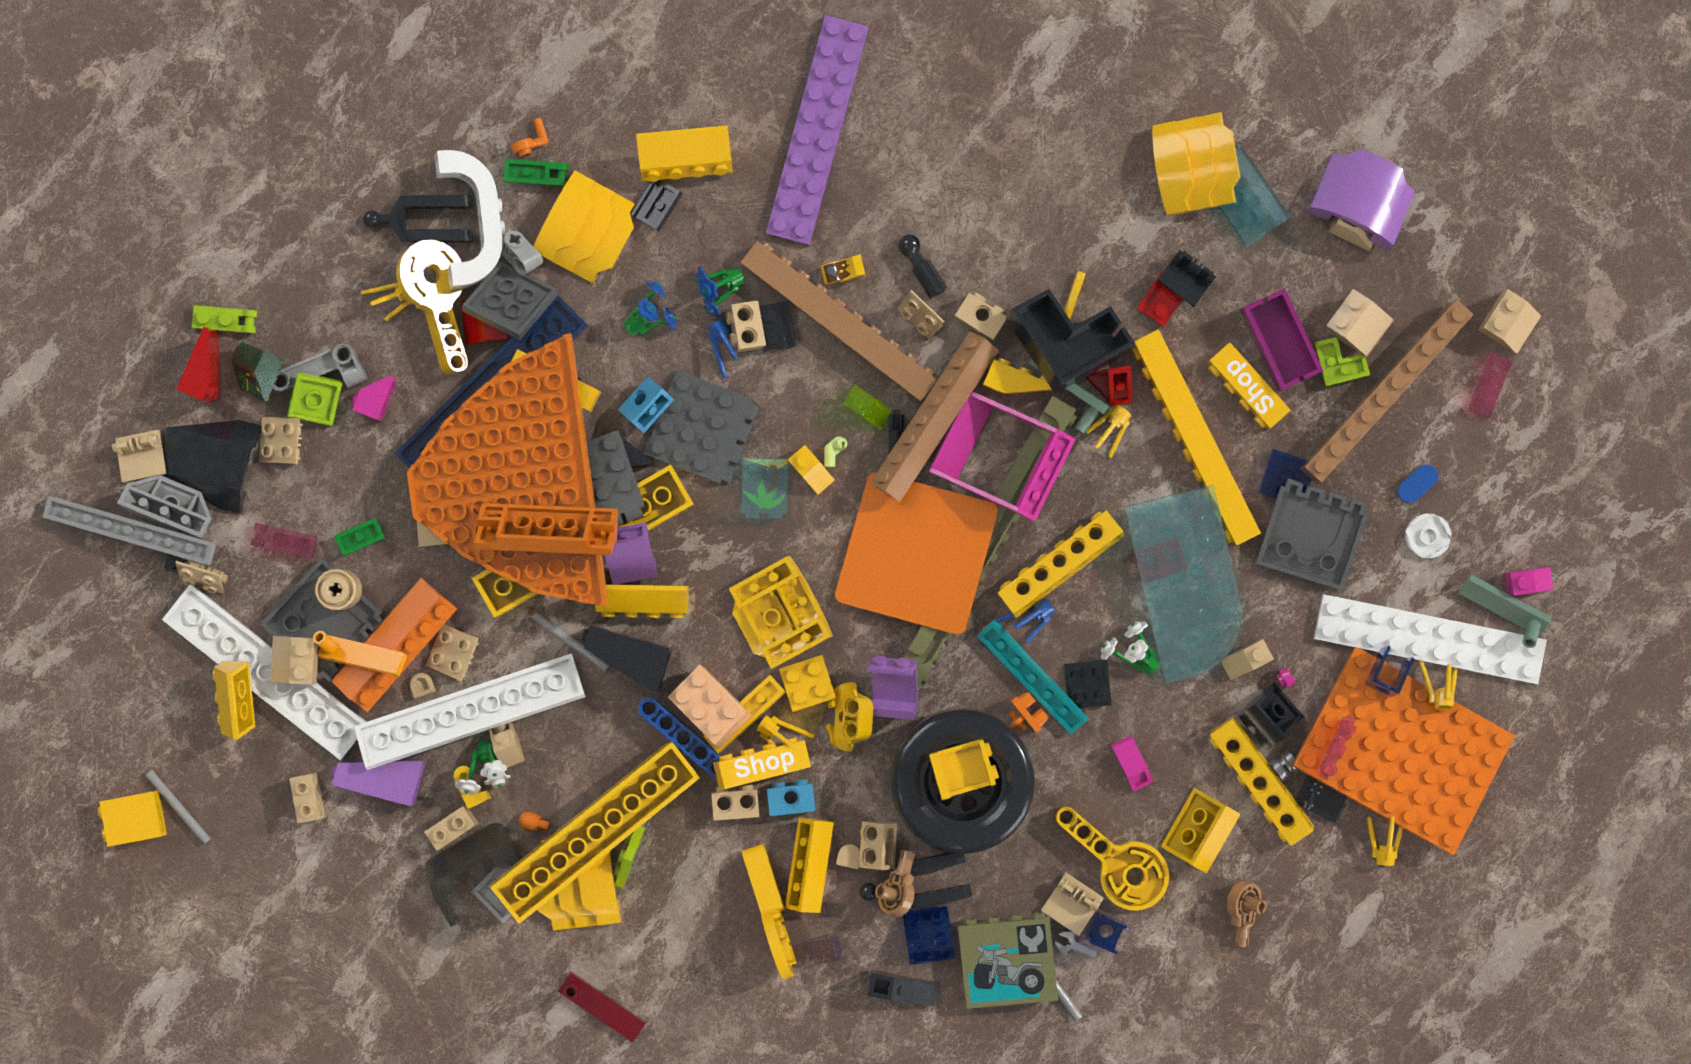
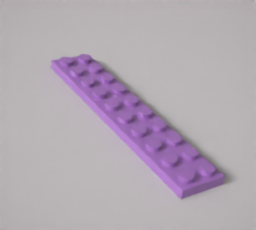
[766,15,869,246]

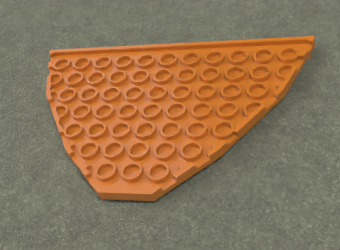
[407,333,609,607]

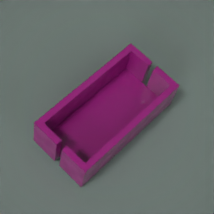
[1240,288,1323,392]

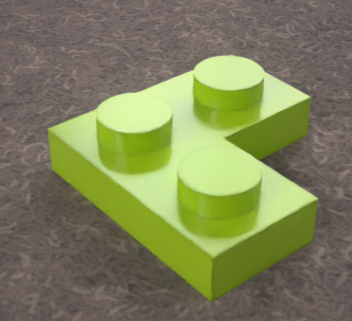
[1313,337,1370,387]
[614,826,645,889]

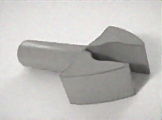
[1054,931,1097,959]

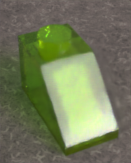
[842,384,892,430]

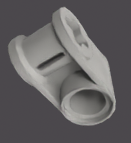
[501,231,543,276]

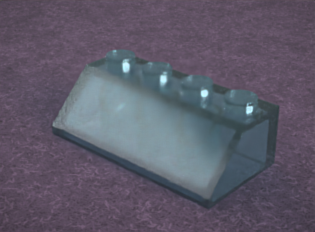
[1219,143,1291,248]

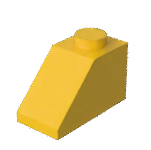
[788,445,835,495]

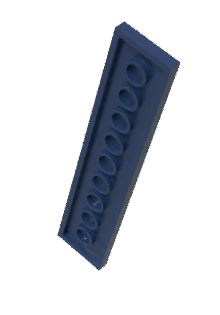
[395,295,588,468]

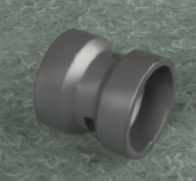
[1269,750,1298,781]

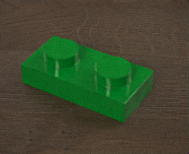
[334,517,386,557]

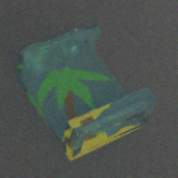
[741,458,788,519]

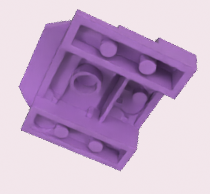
[1307,149,1415,250]

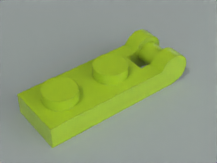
[192,305,257,334]

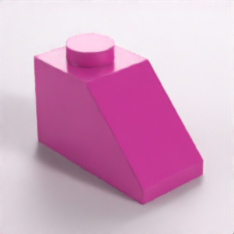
[351,376,398,421]
[1504,567,1553,596]

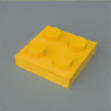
[779,655,836,713]

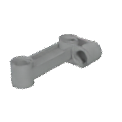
[269,344,368,392]

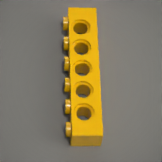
[998,510,1124,618]
[1210,715,1314,846]

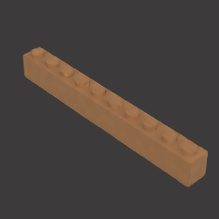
[741,241,937,403]
[1300,299,1474,484]

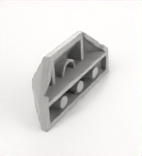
[117,475,212,539]

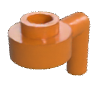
[510,118,548,157]

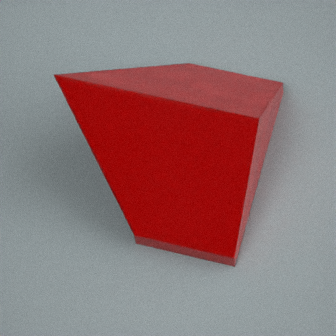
[1086,366,1132,406]

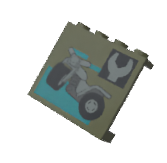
[958,912,1058,1009]

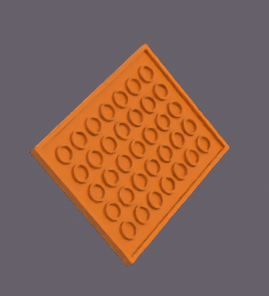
[1292,647,1515,856]

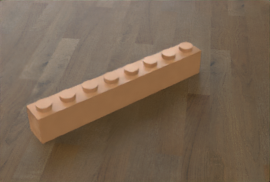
[870,331,999,502]

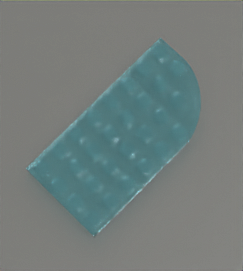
[1124,485,1242,684]

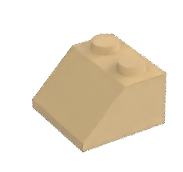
[1326,289,1394,357]
[1478,289,1541,354]
[270,636,319,685]

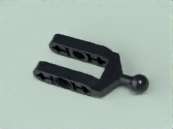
[363,195,473,243]
[860,853,972,908]

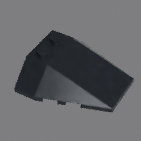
[162,420,261,513]

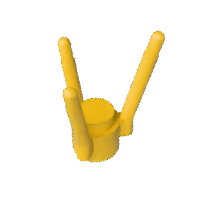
[360,283,413,321]
[1086,405,1131,458]
[1419,660,1458,710]
[756,715,815,747]
[1367,816,1403,866]

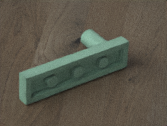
[1029,358,1109,434]
[1458,574,1552,648]

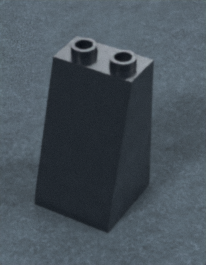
[581,625,672,693]

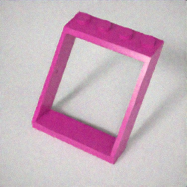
[928,391,1076,521]

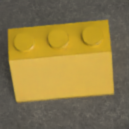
[213,661,255,740]
[1160,787,1240,873]

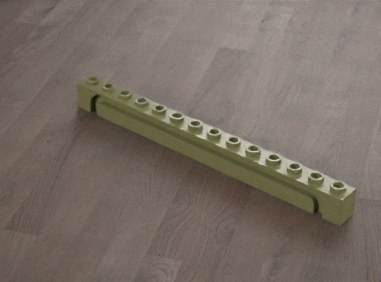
[903,396,1077,687]

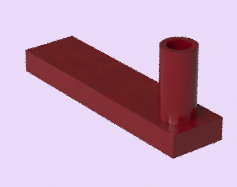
[558,971,646,1042]

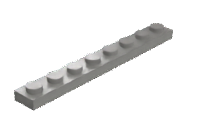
[43,496,217,565]

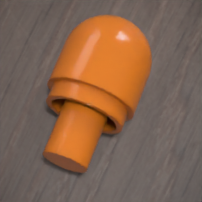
[518,812,551,832]

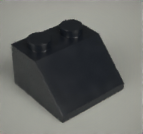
[1237,682,1304,750]

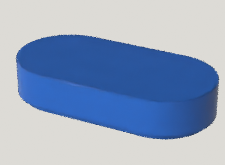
[1397,465,1438,503]

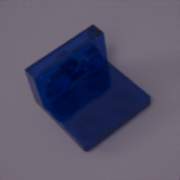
[903,906,955,965]

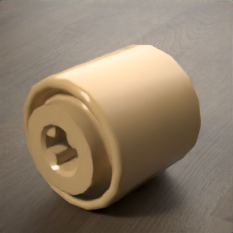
[315,569,362,610]

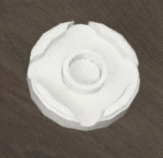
[1405,513,1451,559]

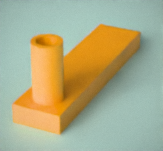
[313,631,407,677]

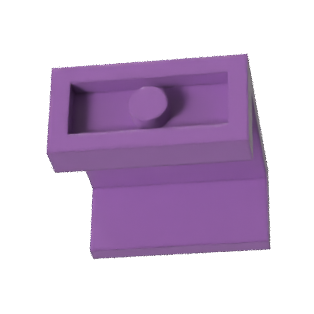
[605,523,658,585]
[867,656,919,720]

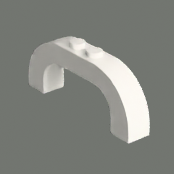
[434,150,505,290]

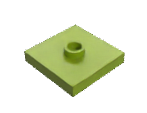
[287,372,342,426]

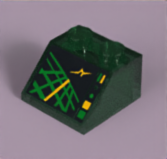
[231,341,285,401]

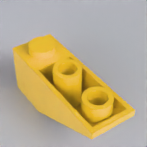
[982,358,1053,395]

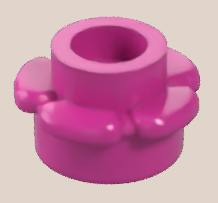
[1276,667,1296,689]

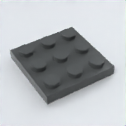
[462,261,558,340]

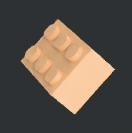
[668,664,752,748]

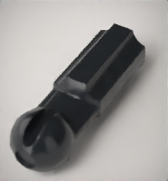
[898,234,947,299]

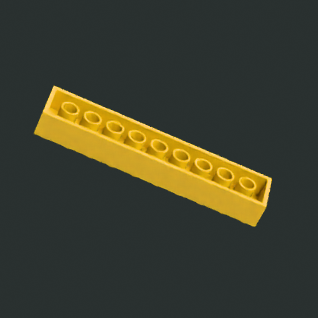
[472,464,695,618]
[488,742,700,924]

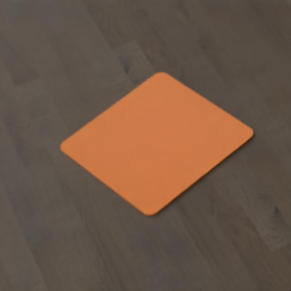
[835,472,998,634]

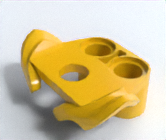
[826,682,874,752]

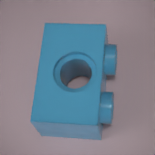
[618,376,674,433]
[767,779,816,816]

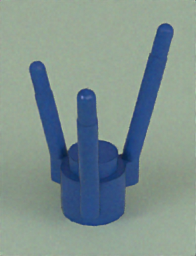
[708,319,750,378]
[996,598,1055,643]

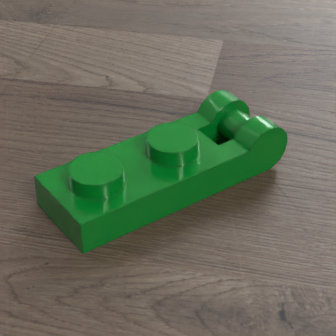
[503,158,569,187]

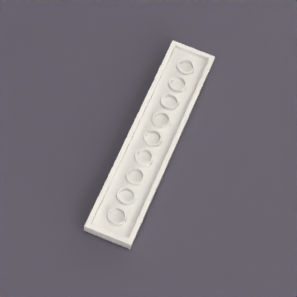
[162,584,367,760]
[1313,594,1547,684]
[354,653,586,770]

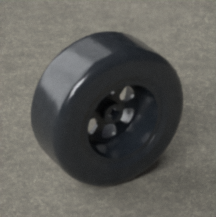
[890,708,1035,854]

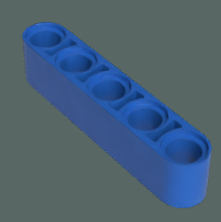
[638,697,722,778]

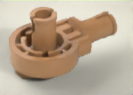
[875,850,916,917]
[1227,881,1267,947]

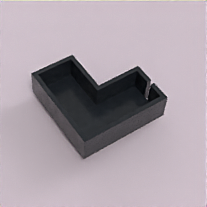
[1006,289,1136,394]

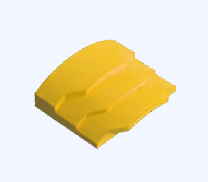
[1152,112,1241,216]
[533,171,636,284]
[729,556,833,669]
[538,840,621,931]

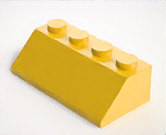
[636,125,733,182]
[595,585,689,618]

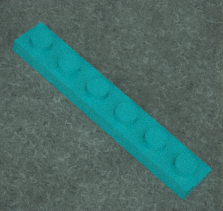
[977,619,1089,735]

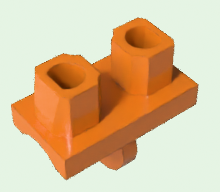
[1008,692,1049,733]

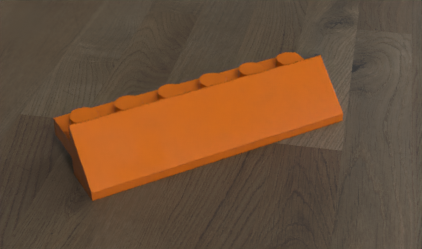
[474,503,618,555]
[331,577,457,713]

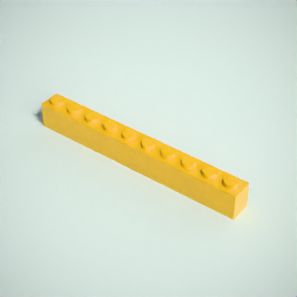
[1131,329,1261,546]

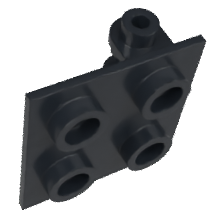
[1157,250,1216,307]
[1064,660,1112,708]
[1295,775,1347,823]

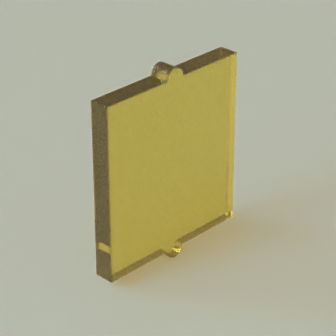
[778,696,828,734]

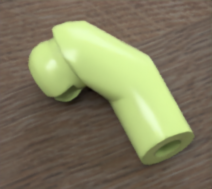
[824,436,848,467]

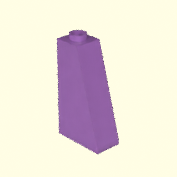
[330,760,426,806]

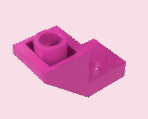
[1111,735,1153,792]

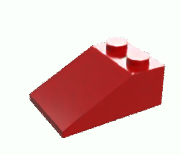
[176,326,221,403]

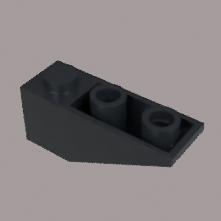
[868,970,939,1006]

